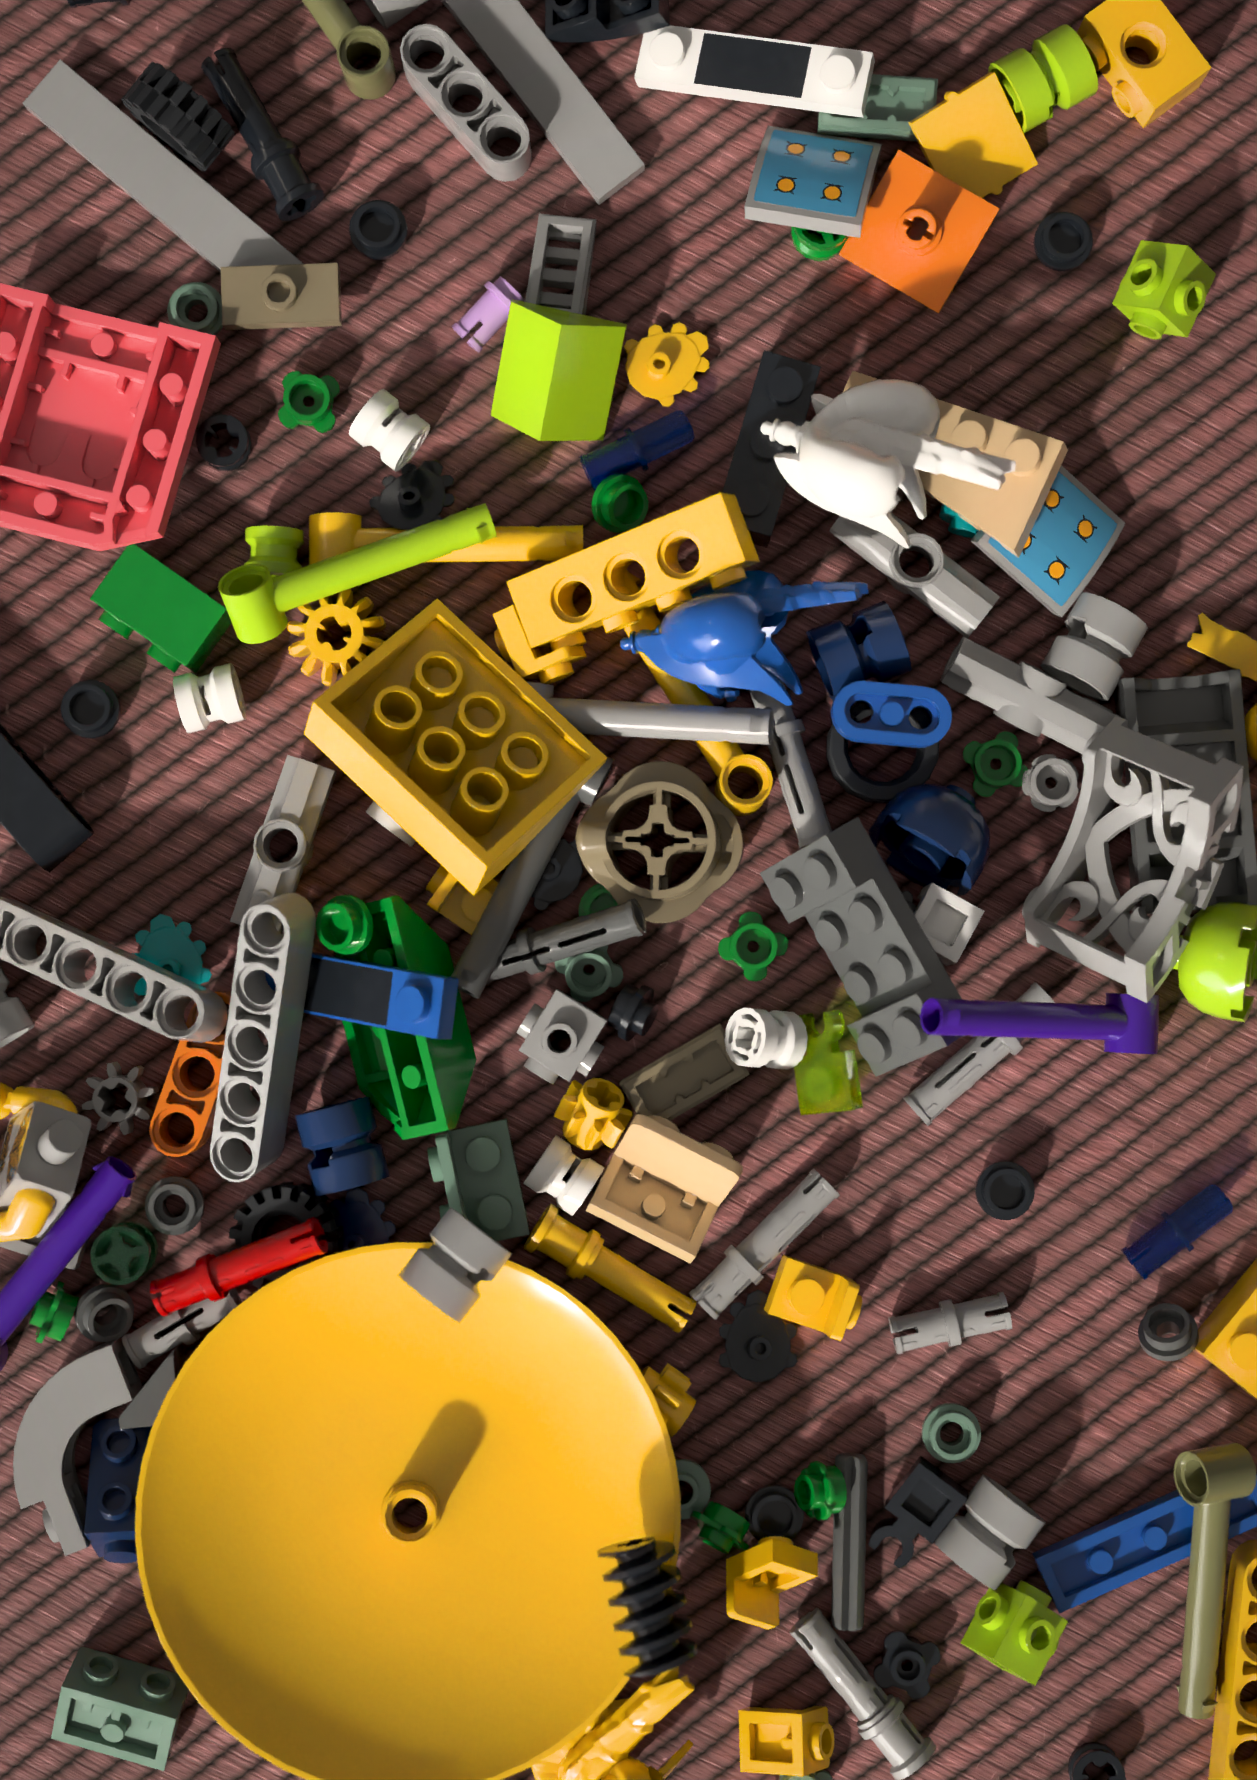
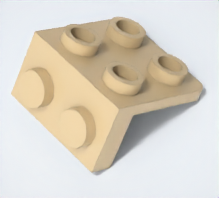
[585,1114,743,1264]

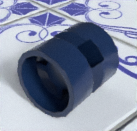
[807,601,912,701]
[295,1096,390,1196]

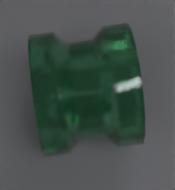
[90,1221,158,1285]

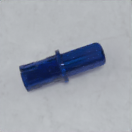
[579,410,695,491]
[1121,1184,1234,1280]

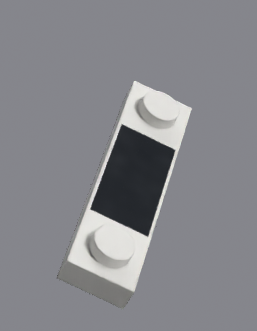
[634,25,875,118]

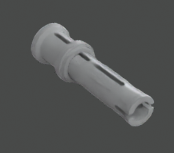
[789,1608,937,1780]

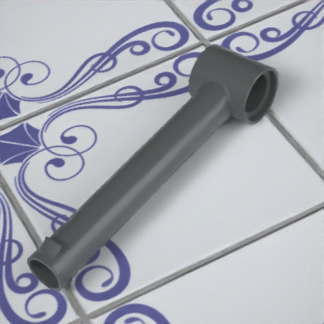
[450,755,614,999]

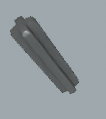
[831,1453,868,1631]

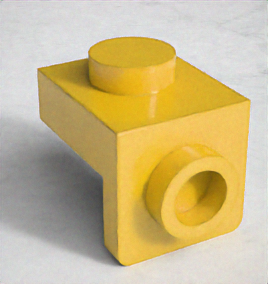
[492,605,587,684]
[726,1536,818,1630]

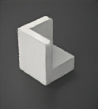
[913,883,984,966]

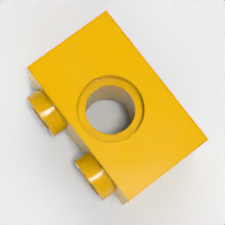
[1077,0,1212,128]

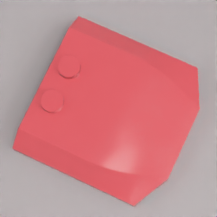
[0,283,221,552]

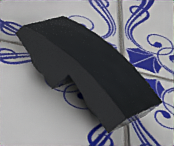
[545,0,670,43]

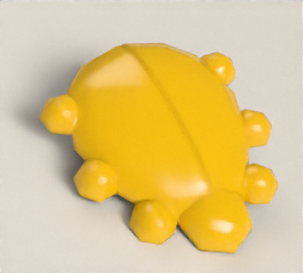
[624,322,709,407]

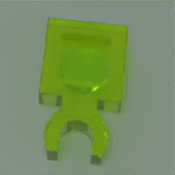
[794,1010,863,1115]

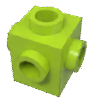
[1112,240,1216,339]
[961,1580,1068,1686]

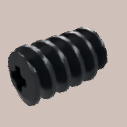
[597,1537,698,1677]

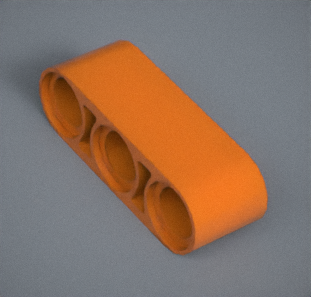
[149,991,231,1157]

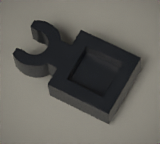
[869,1456,968,1568]

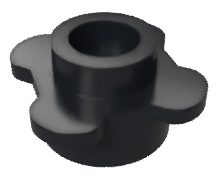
[873,1630,941,1699]

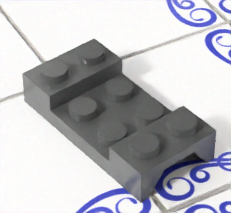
[1114,669,1257,914]
[760,817,962,1077]

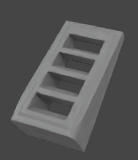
[525,213,597,315]

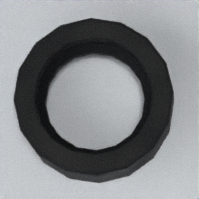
[826,702,939,803]

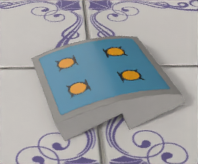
[745,126,882,238]
[971,465,1125,617]

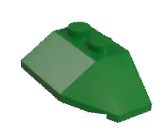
[335,895,477,1140]

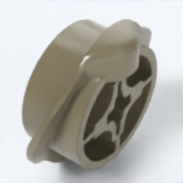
[575,761,744,923]

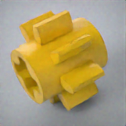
[554,1078,632,1150]
[641,1363,696,1437]

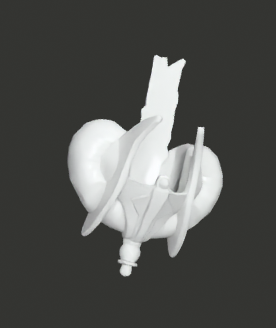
[761,379,1016,548]

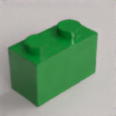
[90,544,232,673]

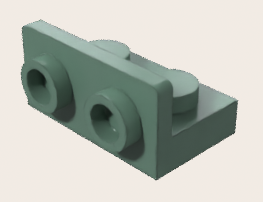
[427,1118,531,1241]
[51,1647,189,1771]

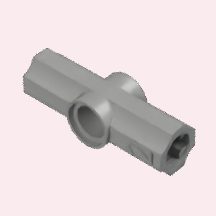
[829,512,1000,638]
[940,636,1120,754]
[230,755,337,933]

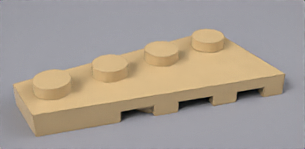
[843,371,1068,558]

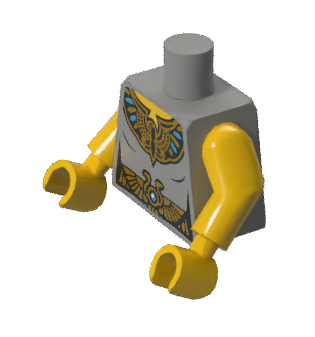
[0,1082,91,1242]

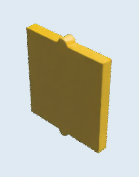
[908,72,1038,198]

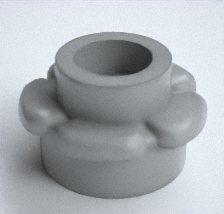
[1022,754,1079,812]

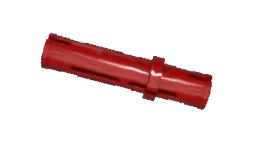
[150,1217,328,1317]

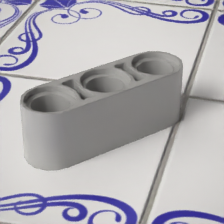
[400,24,532,182]

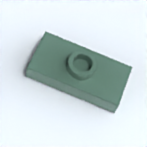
[817,74,938,142]

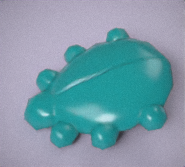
[132,914,212,996]

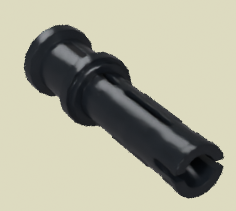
[201,48,325,221]

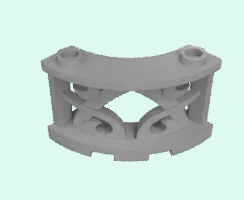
[1022,716,1243,1003]

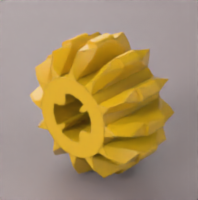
[287,589,386,687]

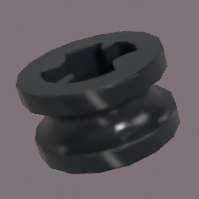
[196,414,252,472]
[1068,1742,1126,1780]

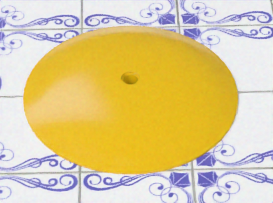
[135,1242,681,1780]

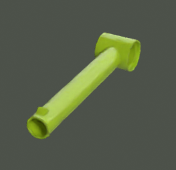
[218,503,497,644]

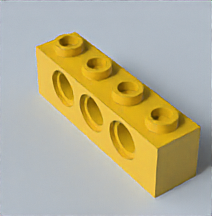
[506,492,760,651]

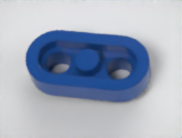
[831,681,952,748]

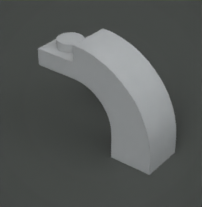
[13,1337,143,1556]

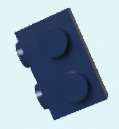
[84,1418,152,1563]

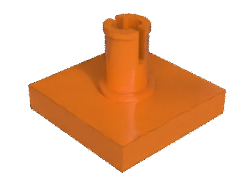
[839,150,1000,314]

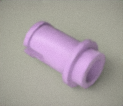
[451,276,525,353]

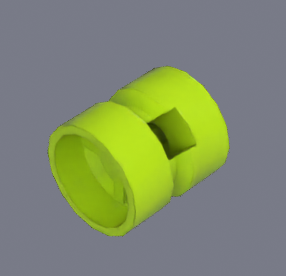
[988,24,1098,133]

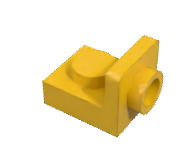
[426,865,498,935]
[764,1254,862,1341]
[738,1706,834,1776]

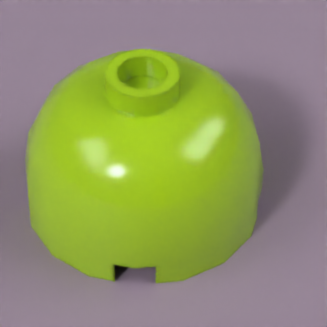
[1173,902,1257,1022]

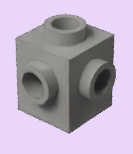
[516,989,607,1084]

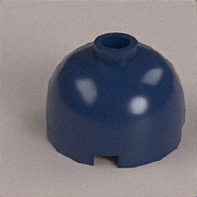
[869,784,990,896]

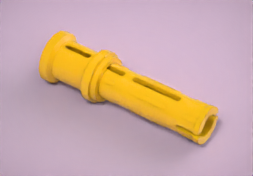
[524,1203,697,1333]

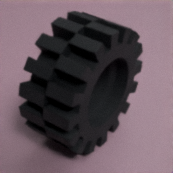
[122,62,235,171]
[229,1182,344,1289]

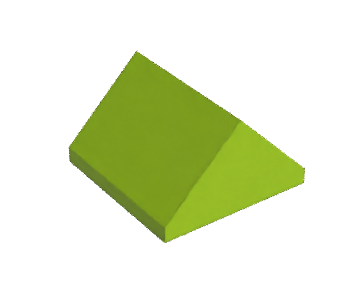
[490,299,627,441]

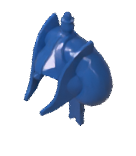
[620,570,869,706]

